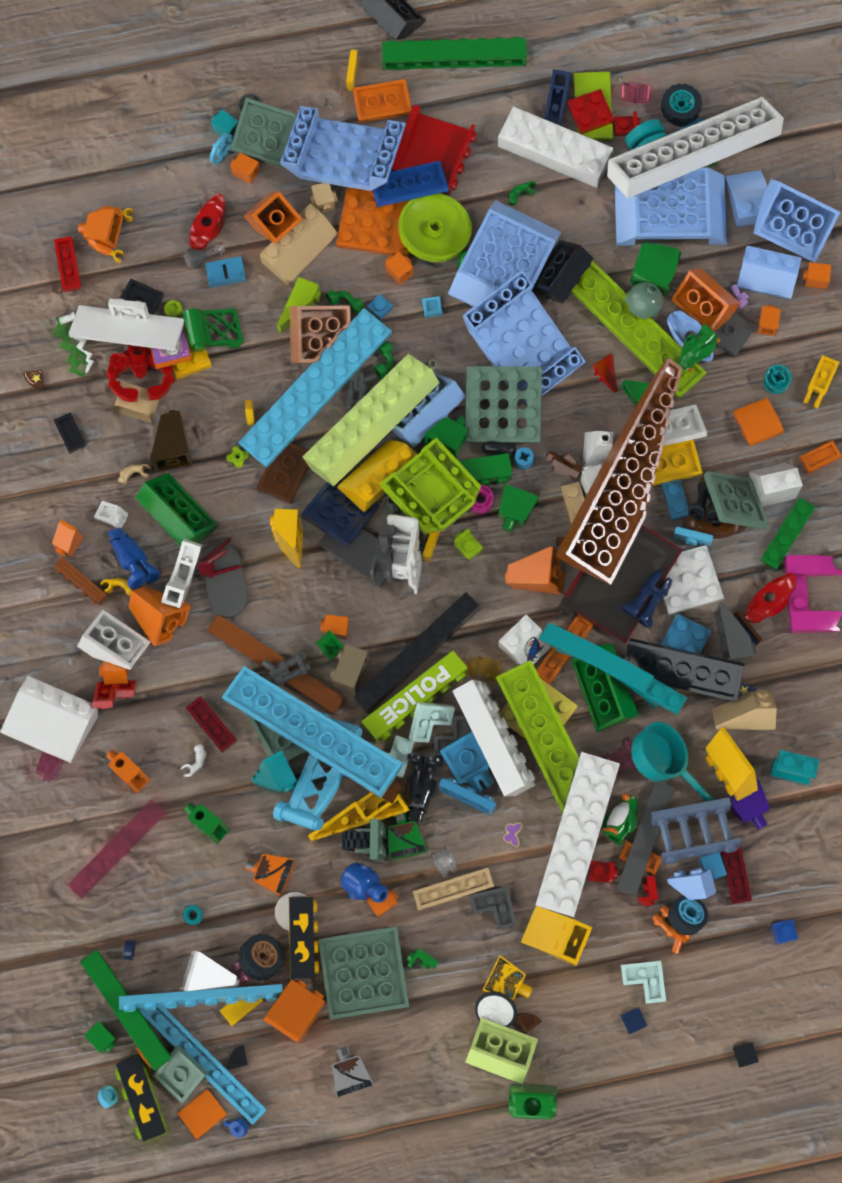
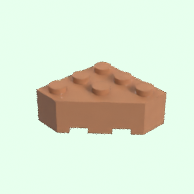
[290,305,350,363]

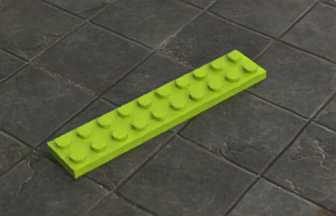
[571,261,707,399]

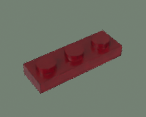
[186,696,237,753]
[721,845,752,905]

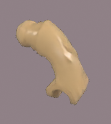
[118,464,152,484]

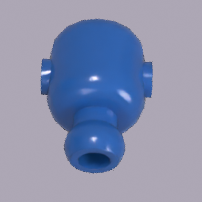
[341,862,388,903]

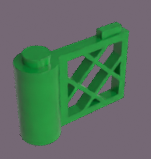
[182,308,243,352]

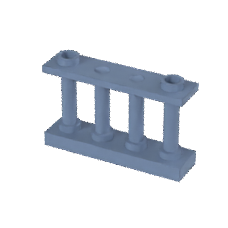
[650,797,741,864]

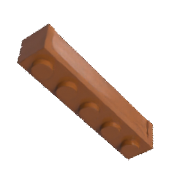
[54,557,108,605]

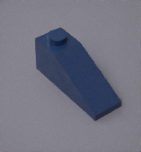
[544,69,572,126]

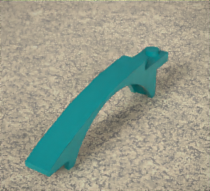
[539,623,687,715]

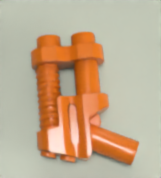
[652,905,691,954]

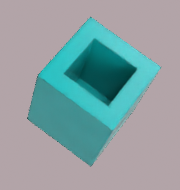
[211,109,239,140]

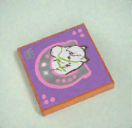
[151,327,192,369]

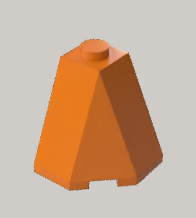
[505,547,565,595]
[128,586,191,646]

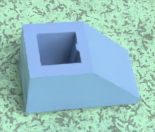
[667,868,716,900]

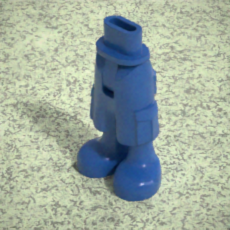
[108,528,160,590]

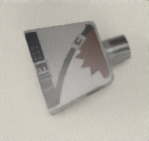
[332,1046,374,1098]

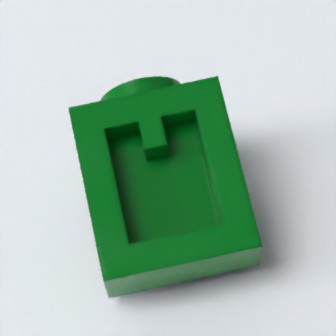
[315,630,344,660]
[407,948,439,970]

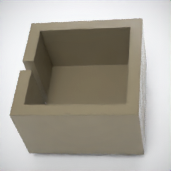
[330,644,369,695]

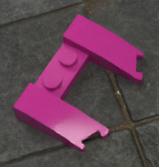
[784,555,842,634]

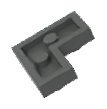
[434,716,472,757]
[469,886,517,930]

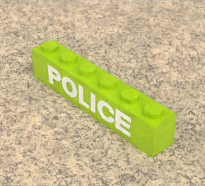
[361,650,468,743]

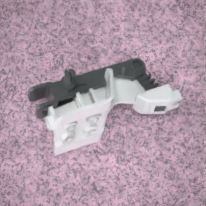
[370,497,422,594]

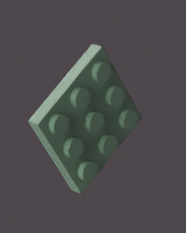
[230,97,297,168]
[703,471,769,529]

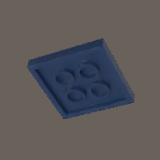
[301,480,380,547]

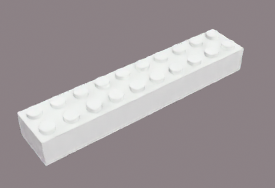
[607,97,784,199]

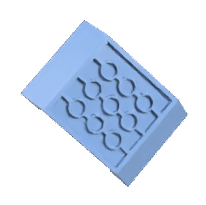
[280,106,406,191]
[615,167,727,246]
[448,200,561,307]
[463,270,586,406]

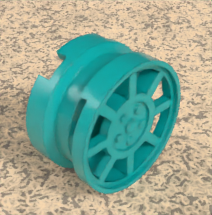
[763,365,792,394]

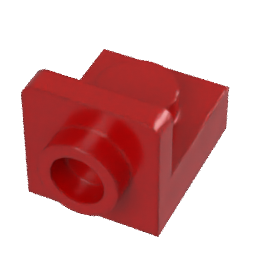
[614,111,641,136]
[588,861,618,884]
[637,875,658,907]

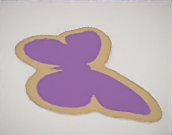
[503,822,523,848]

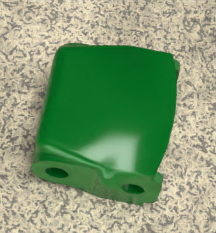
[630,242,682,297]
[509,1084,558,1120]

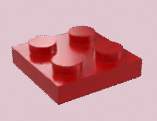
[567,89,614,135]

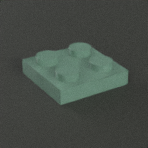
[153,1045,208,1104]

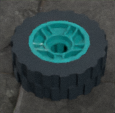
[661,83,702,126]

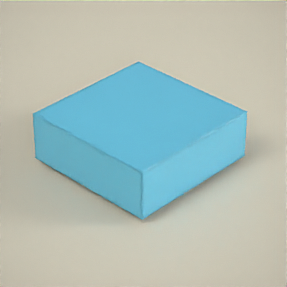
[422,296,443,318]

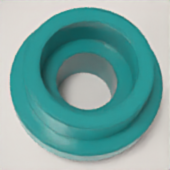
[183,905,203,925]

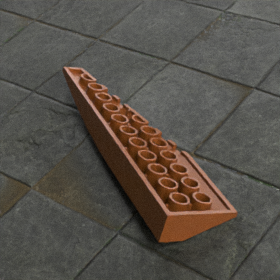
[555,358,683,585]

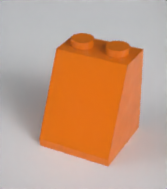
[243,191,303,244]
[263,979,326,1044]

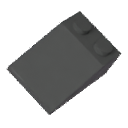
[714,602,756,665]

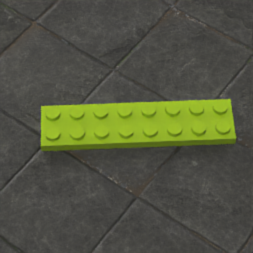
[495,660,579,814]

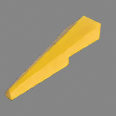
[308,792,410,841]

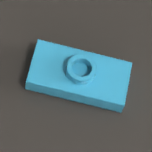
[673,527,713,547]

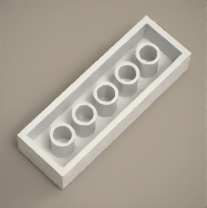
[498,107,613,188]
[453,680,535,796]

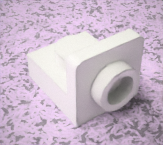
[94,501,128,529]

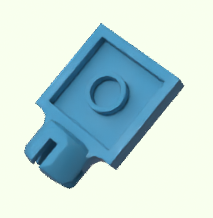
[440,731,494,794]

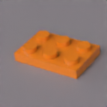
[352,79,412,124]

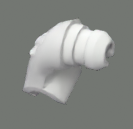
[180,744,207,777]

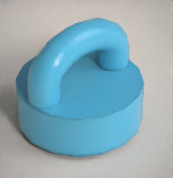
[98,1086,119,1109]

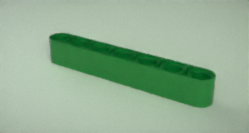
[80,949,172,1071]

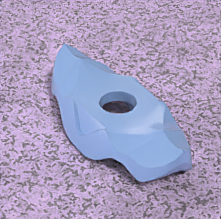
[667,310,714,362]

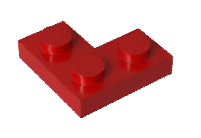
[93,680,136,709]

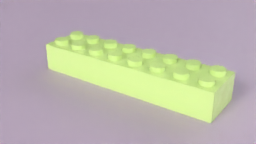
[302,354,439,486]

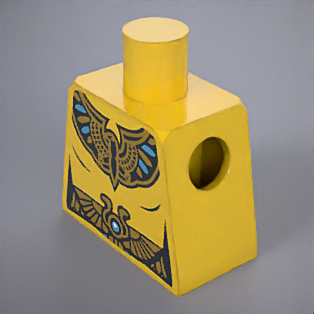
[482,955,533,1001]

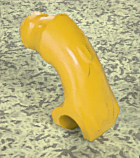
[100,577,135,596]

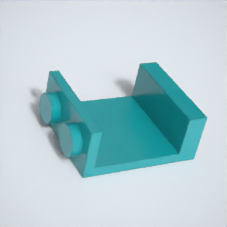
[770,750,820,786]

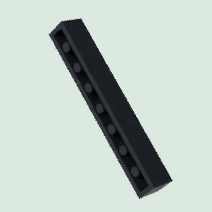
[353,592,480,715]

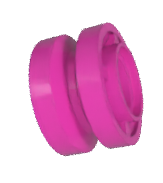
[469,485,493,514]

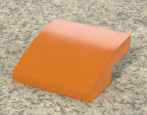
[733,398,784,447]

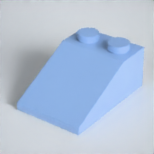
[725,170,768,227]

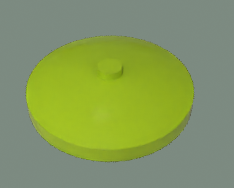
[398,193,472,262]

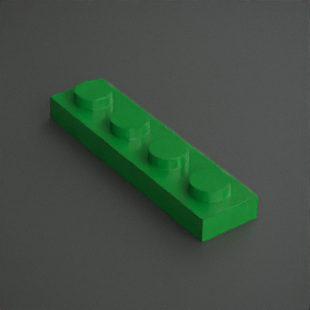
[760,497,816,570]

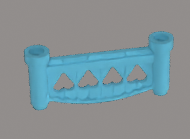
[273,712,362,831]

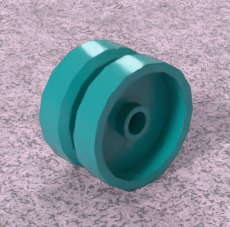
[625,119,668,150]

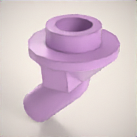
[731,285,750,309]

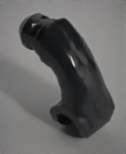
[481,441,516,456]

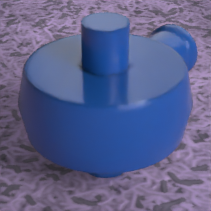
[224,1118,248,1138]

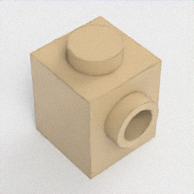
[310,183,337,213]

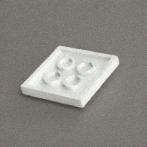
[651,545,724,616]

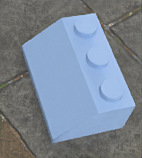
[737,246,801,300]

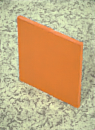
[177,1089,227,1139]

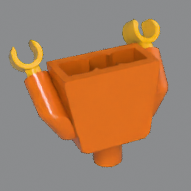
[78,205,134,263]

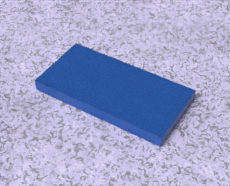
[372,161,449,207]

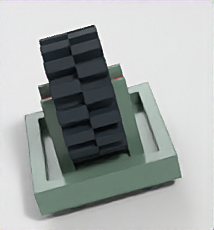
[342,819,388,864]

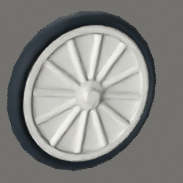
[475,992,517,1027]

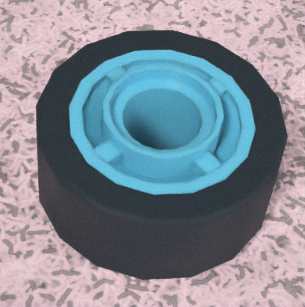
[668,895,708,936]

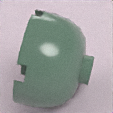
[625,282,663,319]

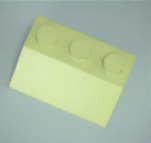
[465,1018,538,1084]

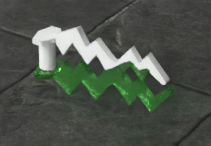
[53,312,94,377]

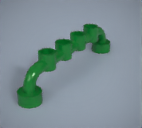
[325,290,394,380]

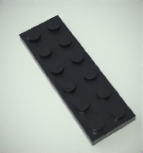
[625,638,745,702]

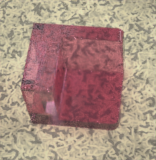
[622,82,651,103]

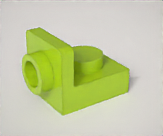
[454,528,483,561]

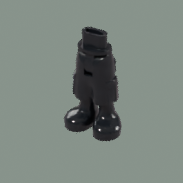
[406,753,443,823]

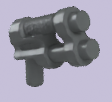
[345,373,378,411]
[261,653,311,686]

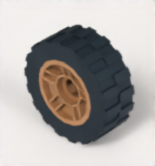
[238,933,285,981]

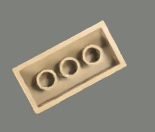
[260,204,338,286]

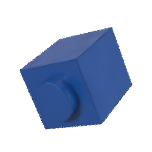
[771,919,798,945]

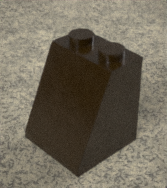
[150,410,193,473]

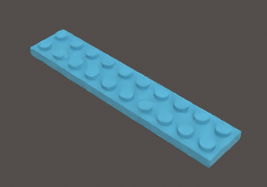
[238,308,392,468]
[222,666,403,798]

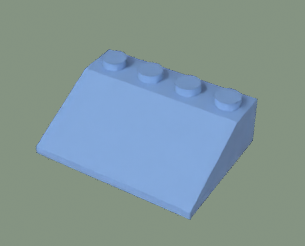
[753,179,840,263]

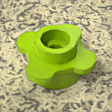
[226,446,249,468]

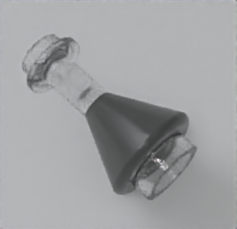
[183,242,225,270]

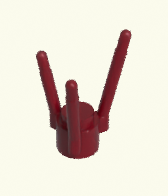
[196,538,242,578]

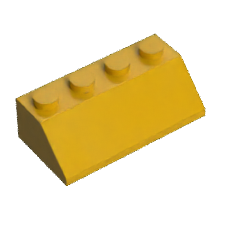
[337,439,417,512]
[270,509,303,568]

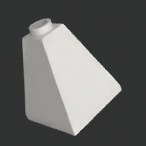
[582,431,619,469]
[180,951,239,991]

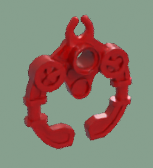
[106,345,175,402]

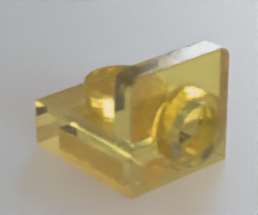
[469,656,502,682]

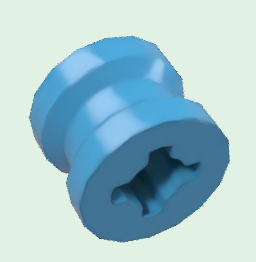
[514,447,534,470]

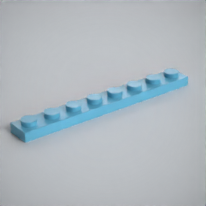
[119,984,282,1012]
[139,1006,268,1125]

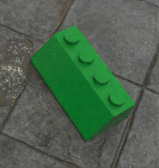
[135,473,218,546]
[571,644,639,732]

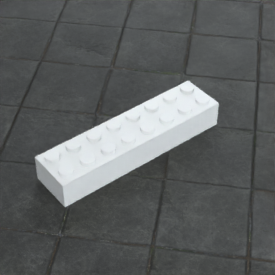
[535,752,620,917]

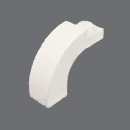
[162,539,202,608]

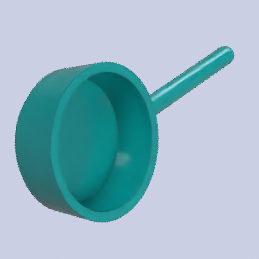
[631,722,715,802]

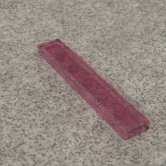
[67,800,166,899]

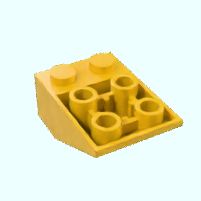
[521,906,593,967]

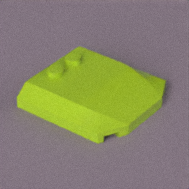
[379,438,481,535]

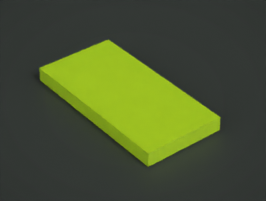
[573,72,613,141]

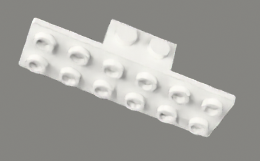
[69,298,184,351]

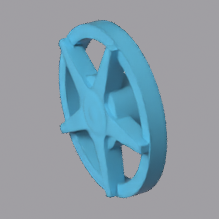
[209,132,233,165]

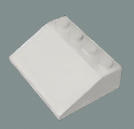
[0,676,98,763]

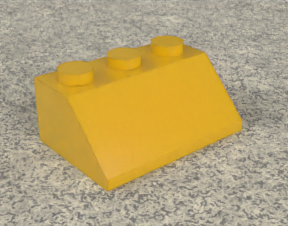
[705,727,758,801]

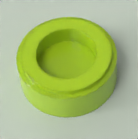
[164,300,183,318]

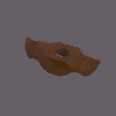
[683,511,747,539]

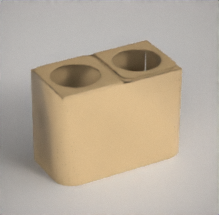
[114,382,159,423]

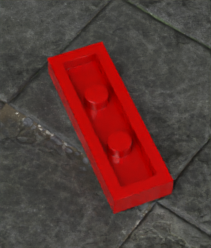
[54,236,82,292]

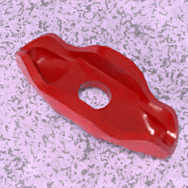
[189,193,226,250]
[744,573,797,623]

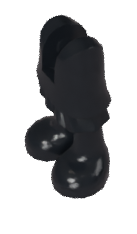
[688,472,720,523]

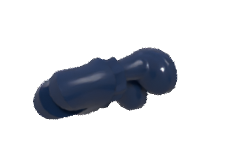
[620,569,673,629]

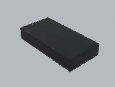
[54,412,86,454]

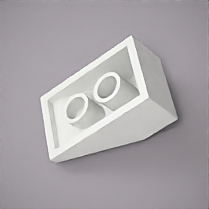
[77,610,151,670]

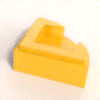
[245,399,255,426]

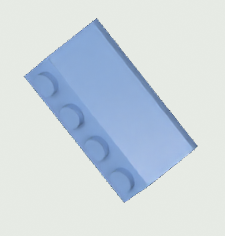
[391,372,466,448]

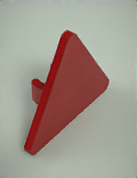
[592,354,617,393]

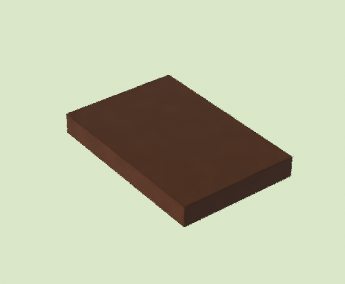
[256,443,309,504]

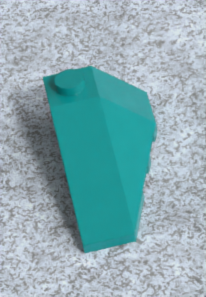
[251,750,297,793]

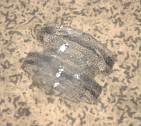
[432,846,457,878]

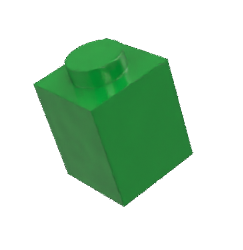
[84,1021,118,1054]

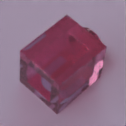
[35,751,64,783]

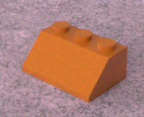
[671,268,740,332]

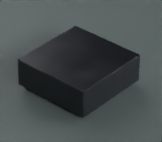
[732,1042,759,1068]

